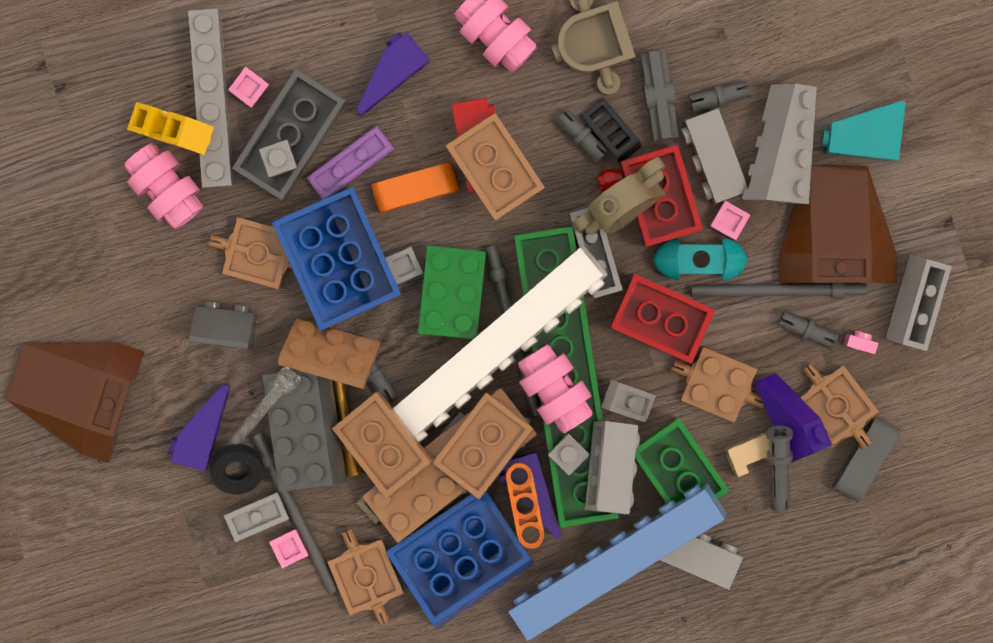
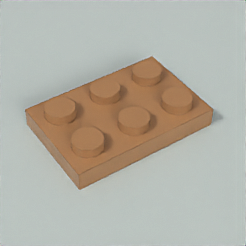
[446,113,545,221]
[278,318,381,389]
[332,391,433,498]
[432,392,534,500]

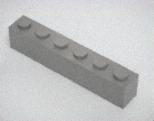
[188,8,235,189]

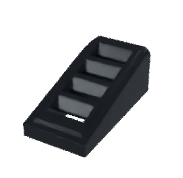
[581,98,642,163]

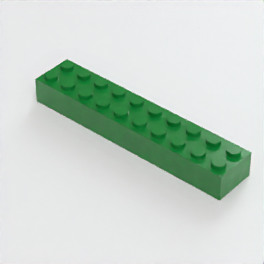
[514,226,619,528]

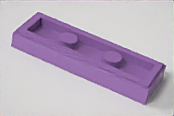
[307,126,395,200]

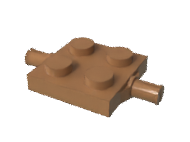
[208,217,292,289]
[670,346,764,423]
[800,364,880,450]
[327,529,404,625]

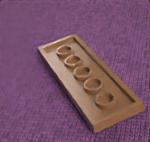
[362,388,538,543]

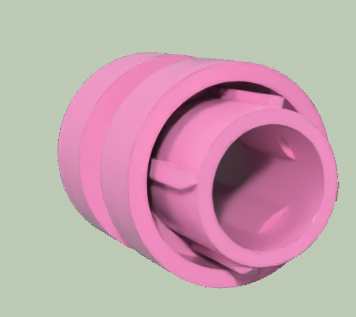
[454,0,537,72]
[125,143,203,230]
[518,344,593,433]

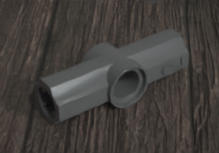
[640,50,679,141]

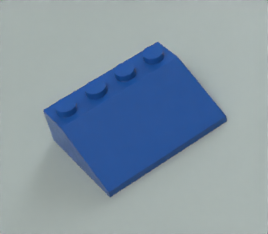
[272,187,401,331]
[386,491,535,628]

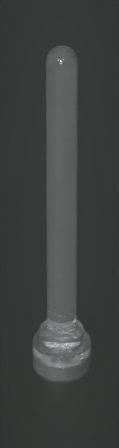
[209,367,301,466]

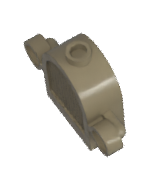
[551,0,636,95]
[572,157,666,235]

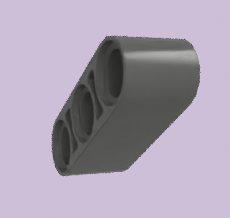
[832,416,901,503]

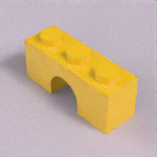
[127,102,214,155]

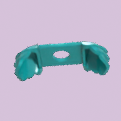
[653,238,748,280]

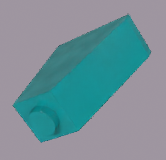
[821,101,906,162]

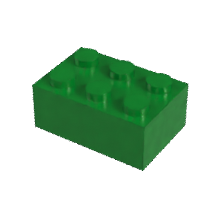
[418,245,486,339]
[635,417,729,503]

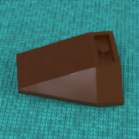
[779,166,897,283]
[6,343,145,463]

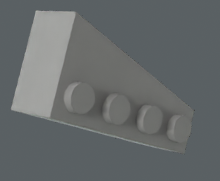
[742,84,817,204]

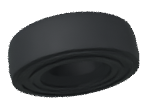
[210,444,263,495]

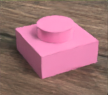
[228,67,270,108]
[710,201,750,241]
[843,331,878,354]
[269,529,309,568]

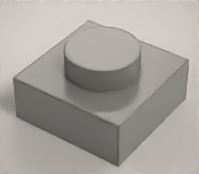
[259,140,297,178]
[385,247,423,285]
[548,433,590,475]

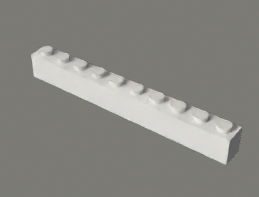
[393,247,608,443]

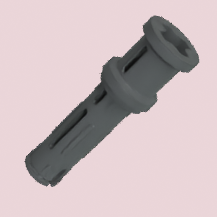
[766,426,793,513]

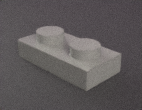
[601,380,656,423]
[224,492,290,542]

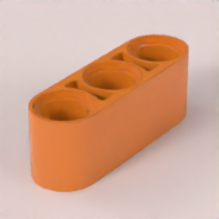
[370,162,460,213]
[506,462,544,548]

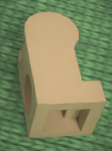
[724,433,769,477]

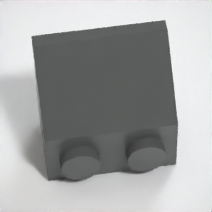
[188,301,257,349]

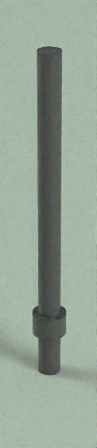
[485,245,540,417]
[691,283,867,298]
[251,432,338,594]

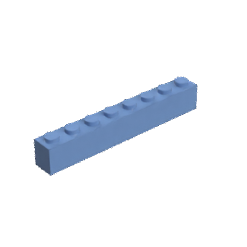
[508,484,727,641]

